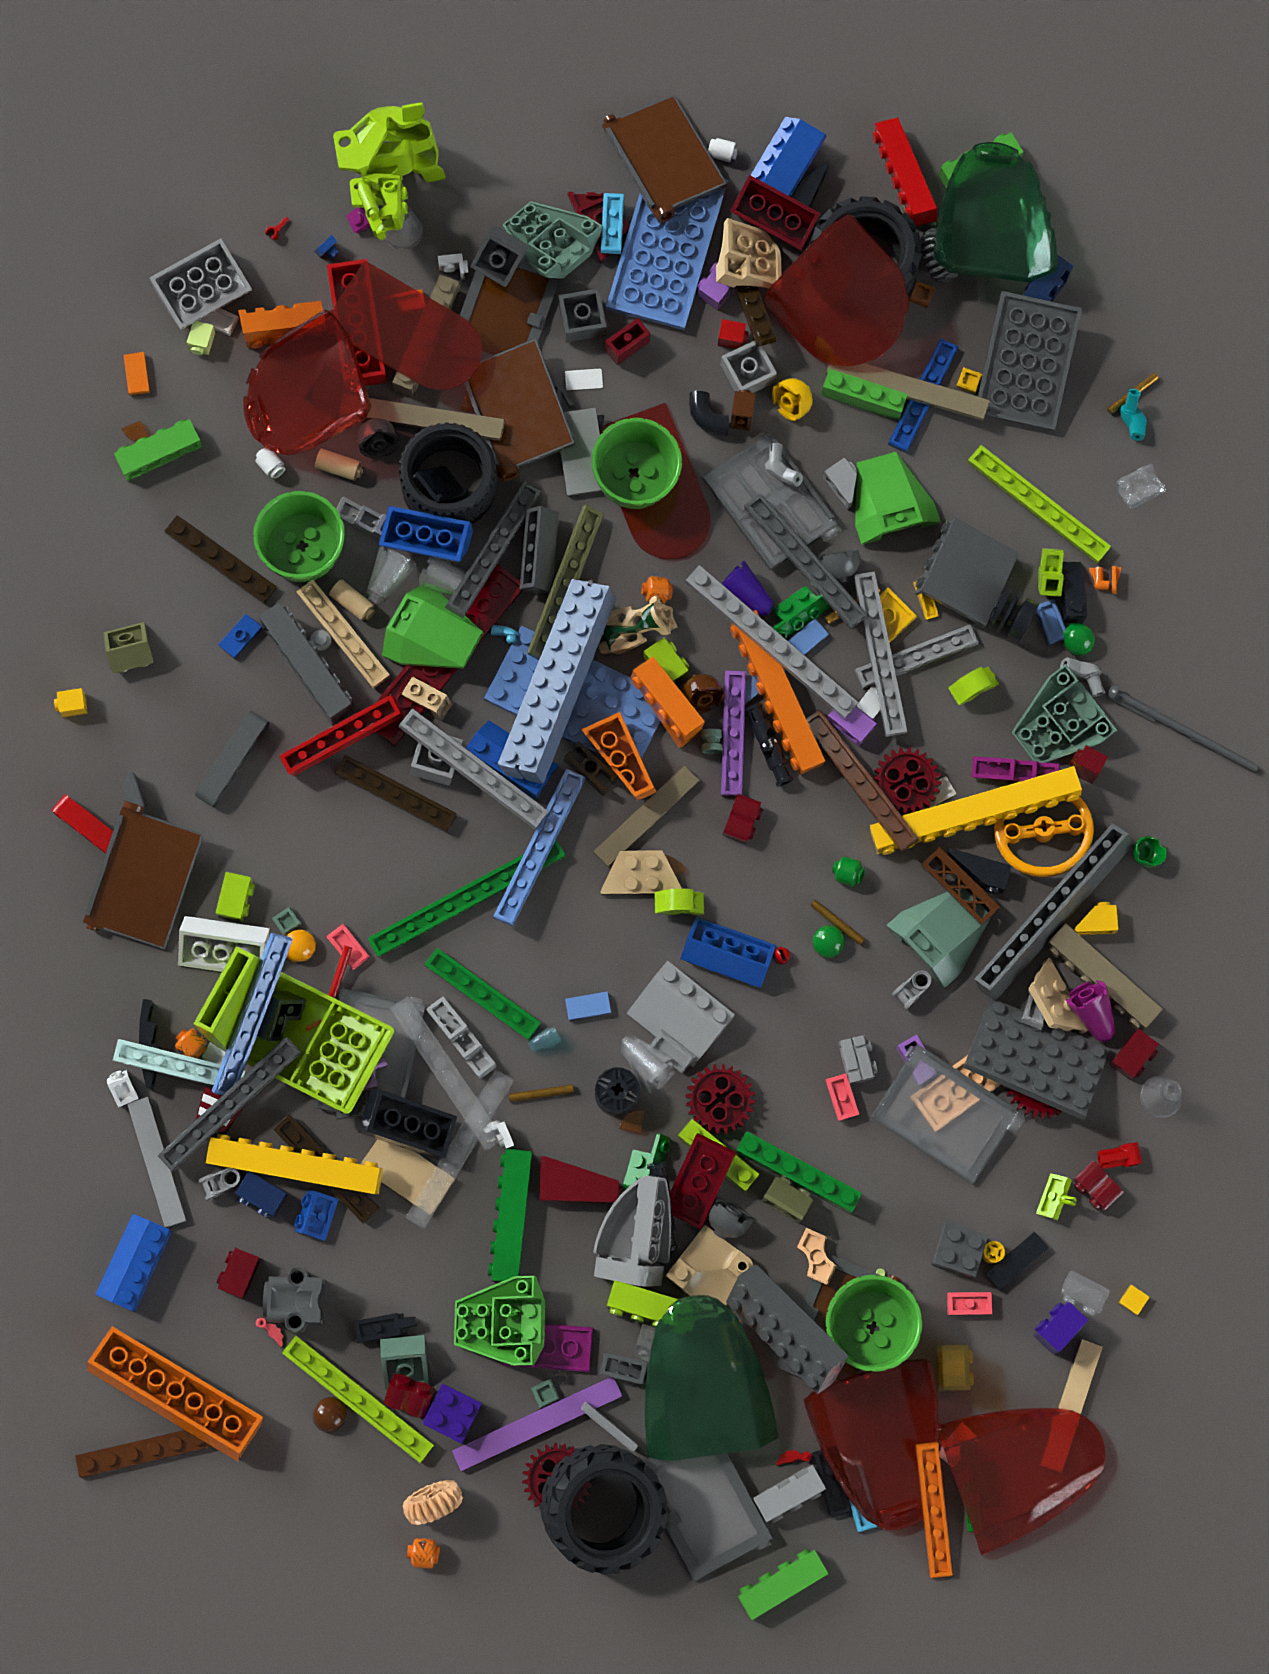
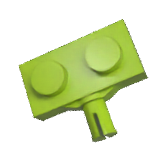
[1036,1173,1077,1221]

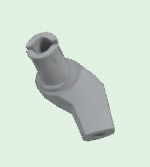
[765,443,803,486]
[1060,657,1105,697]

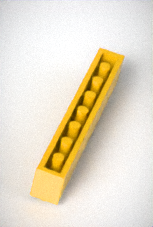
[206,1134,384,1194]

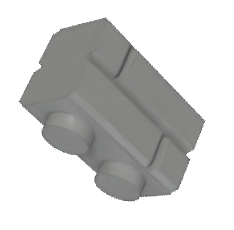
[838,1035,878,1085]

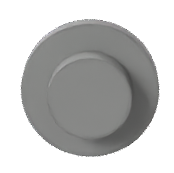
[310,630,331,651]

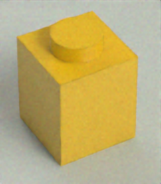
[54,688,88,717]

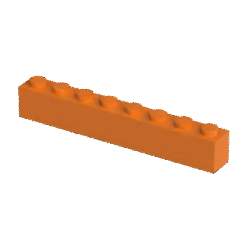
[730,610,825,775]

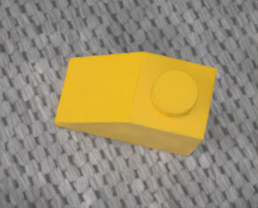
[1074,902,1118,935]

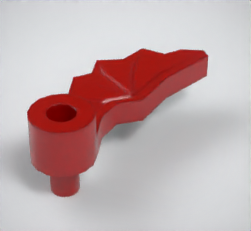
[776,1450,812,1466]

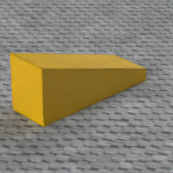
[913,581,939,620]

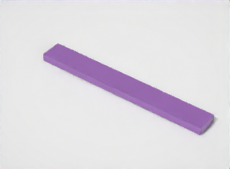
[452,1377,622,1471]

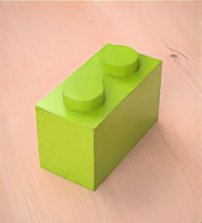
[643,637,689,684]
[215,872,255,922]

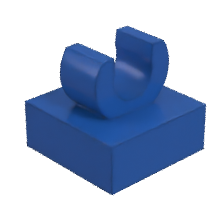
[314,235,339,260]

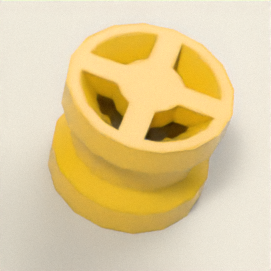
[982,1241,1005,1264]

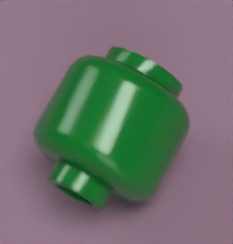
[832,856,865,887]

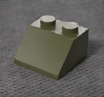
[103,622,154,673]
[762,1176,813,1224]

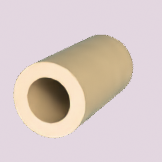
[315,448,364,481]
[329,579,375,621]

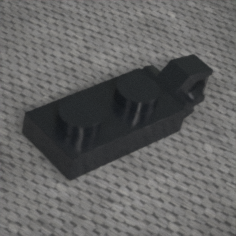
[354,1313,417,1343]

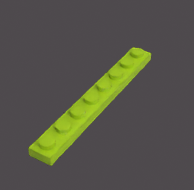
[967,445,1111,564]
[282,1336,434,1463]

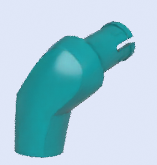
[1121,389,1147,441]

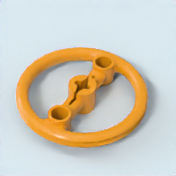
[994,796,1094,877]

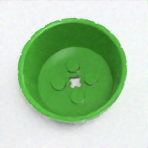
[592,418,682,509]
[253,491,345,582]
[826,1275,922,1371]

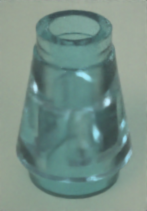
[528,1026,562,1053]

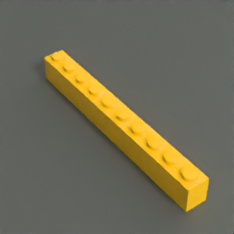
[870,766,1082,855]

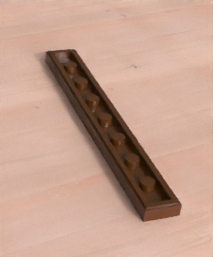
[806,710,918,852]

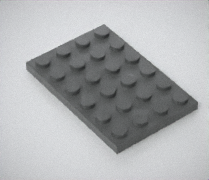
[978,291,1082,430]
[963,998,1110,1120]

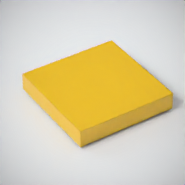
[880,587,917,643]

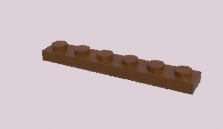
[75,1430,211,1478]

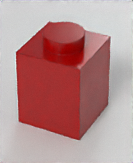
[717,319,749,349]

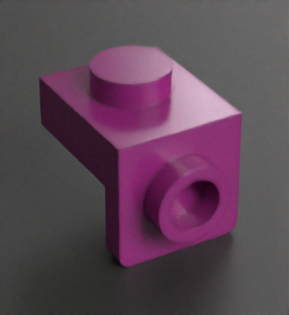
[346,207,370,234]

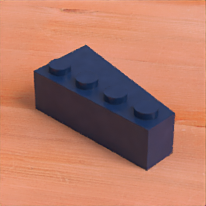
[1023,252,1074,302]

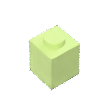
[187,321,216,355]

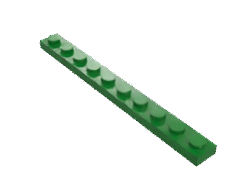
[367,839,566,958]

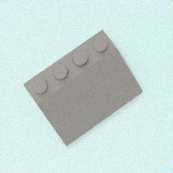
[149,238,252,330]
[626,961,735,1067]

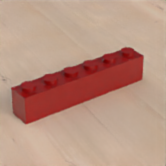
[872,117,937,227]
[279,695,404,777]

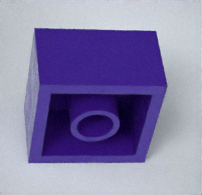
[1034,1302,1089,1354]
[422,1383,482,1444]

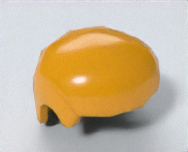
[286,930,316,963]

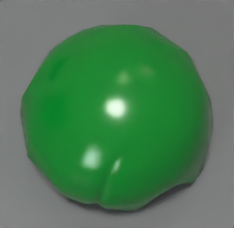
[1063,622,1095,657]
[1133,836,1167,868]
[812,925,845,958]

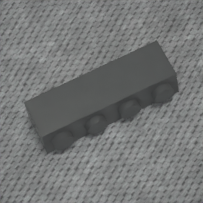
[520,506,559,595]

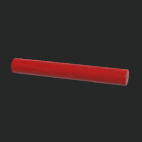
[328,945,352,999]

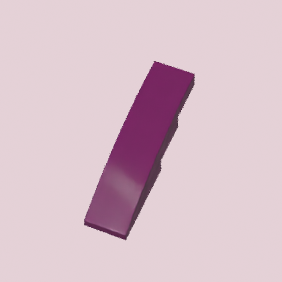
[971,756,1060,782]

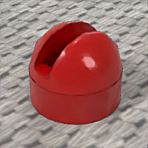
[773,947,790,965]

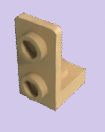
[402,677,453,721]

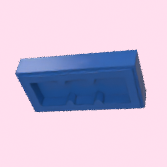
[218,614,262,659]

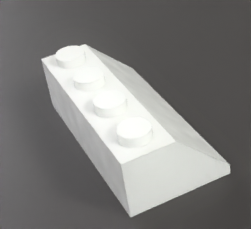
[178,916,270,972]

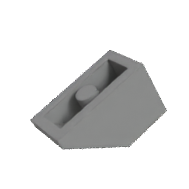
[823,458,857,510]

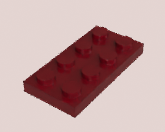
[670,1133,737,1230]

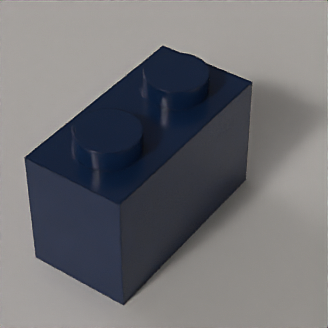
[235,1171,288,1218]

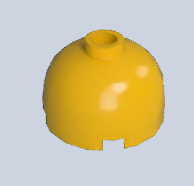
[772,378,813,421]

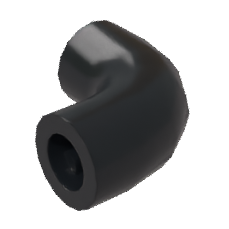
[689,391,729,436]

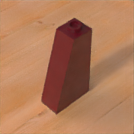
[540,1156,623,1204]

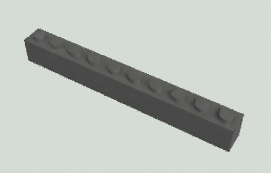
[975,823,1133,1001]

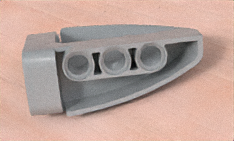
[593,1176,671,1286]

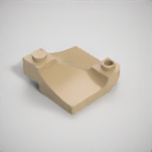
[716,218,782,291]
[665,1225,753,1318]

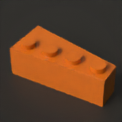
[238,301,328,349]
[631,657,705,749]
[581,712,656,801]

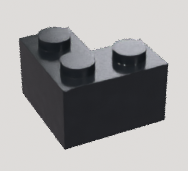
[257,991,307,1041]

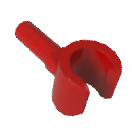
[265,217,290,240]

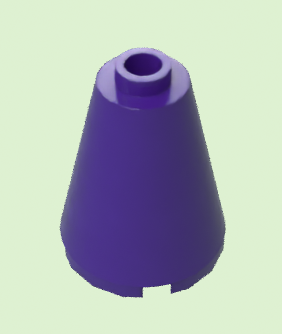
[722,560,773,617]

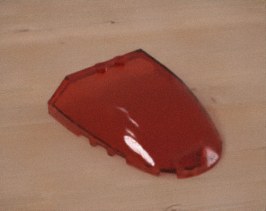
[803,1359,941,1530]
[934,1408,1106,1555]

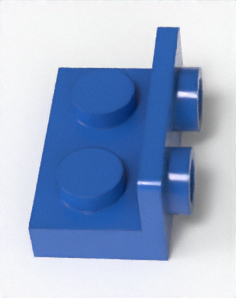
[294,1190,339,1241]

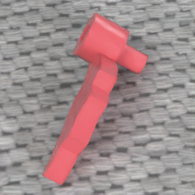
[255,1318,284,1347]

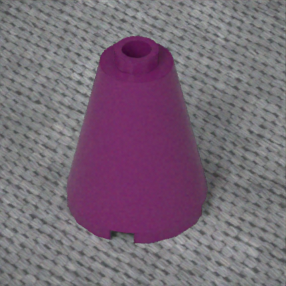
[1066,980,1116,1042]

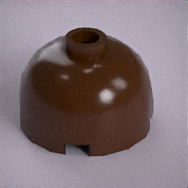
[682,674,725,714]

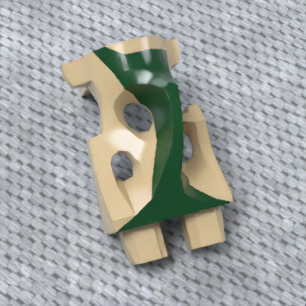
[598,595,678,655]

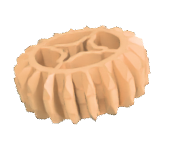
[403,1480,463,1525]

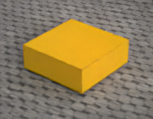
[956,367,983,394]
[1118,1284,1149,1316]

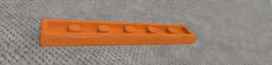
[915,1442,953,1578]

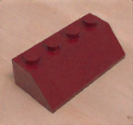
[730,175,821,251]

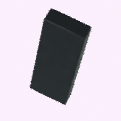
[985,1232,1049,1291]
[812,1446,852,1518]

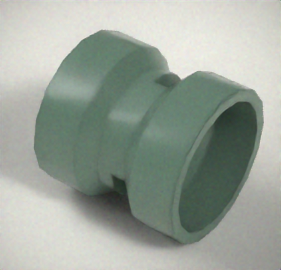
[701,729,722,754]

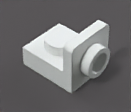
[438,253,468,280]
[107,1070,138,1108]
[484,1120,515,1149]

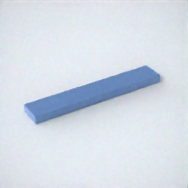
[722,619,829,705]

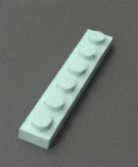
[112,1039,245,1086]

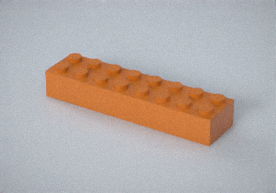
[87,1326,263,1462]

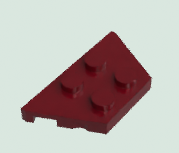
[567,192,629,263]

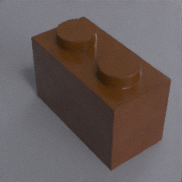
[730,390,755,431]

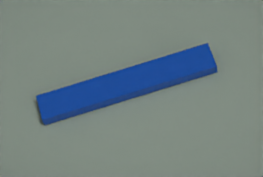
[888,338,959,453]

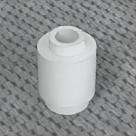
[708,138,739,163]
[255,448,285,479]

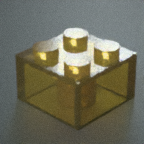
[937,1345,974,1392]

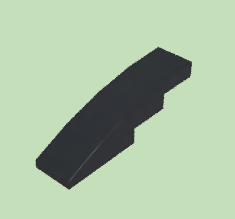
[139,999,162,1091]

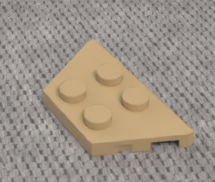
[601,850,682,894]
[1028,957,1088,1034]

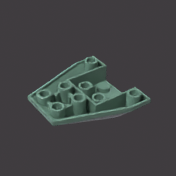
[502,201,603,279]
[1011,664,1118,763]
[886,885,992,989]

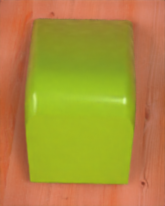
[194,946,394,1114]

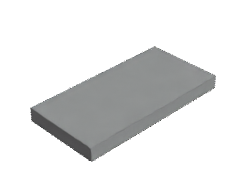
[560,408,602,496]

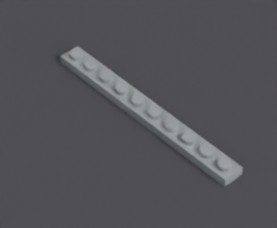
[685,565,859,719]

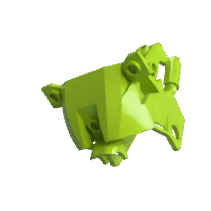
[333,102,446,240]

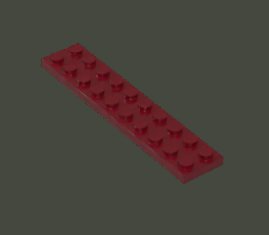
[375,564,523,747]

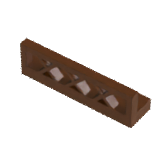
[921,847,1000,926]

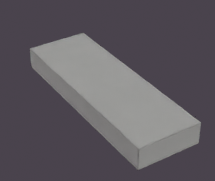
[581,1401,638,1452]

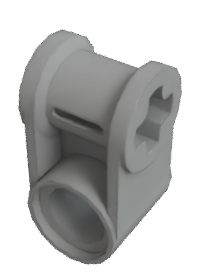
[891,970,931,1010]
[198,1168,243,1201]

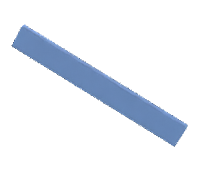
[493,769,586,927]
[212,933,293,1095]

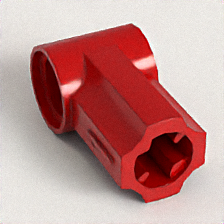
[1097,1142,1143,1169]

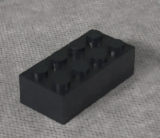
[358,1089,457,1159]

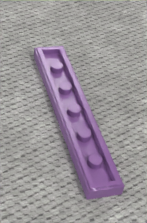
[721,670,746,797]

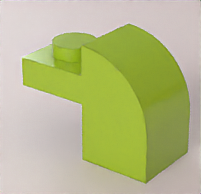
[1038,548,1064,596]
[948,666,999,705]
[655,889,704,915]

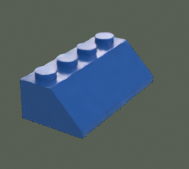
[751,117,827,197]
[379,506,473,562]
[465,720,559,800]
[680,917,776,988]
[95,1214,173,1312]

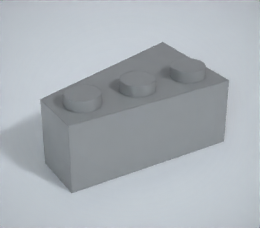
[752,1465,826,1524]

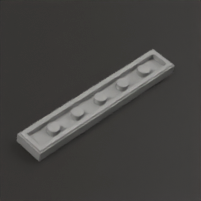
[855,624,979,689]
[127,1097,187,1228]

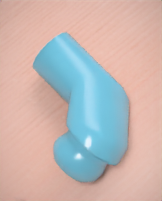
[491,625,519,644]

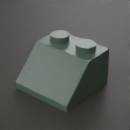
[380,1335,429,1390]

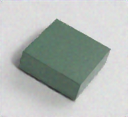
[272,906,302,936]
[531,1379,560,1408]

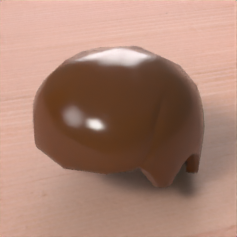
[313,1397,347,1433]

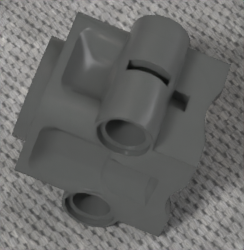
[263,1267,326,1334]

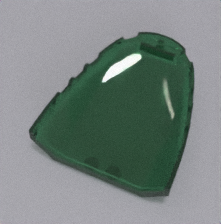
[933,142,1058,282]
[644,1295,779,1461]

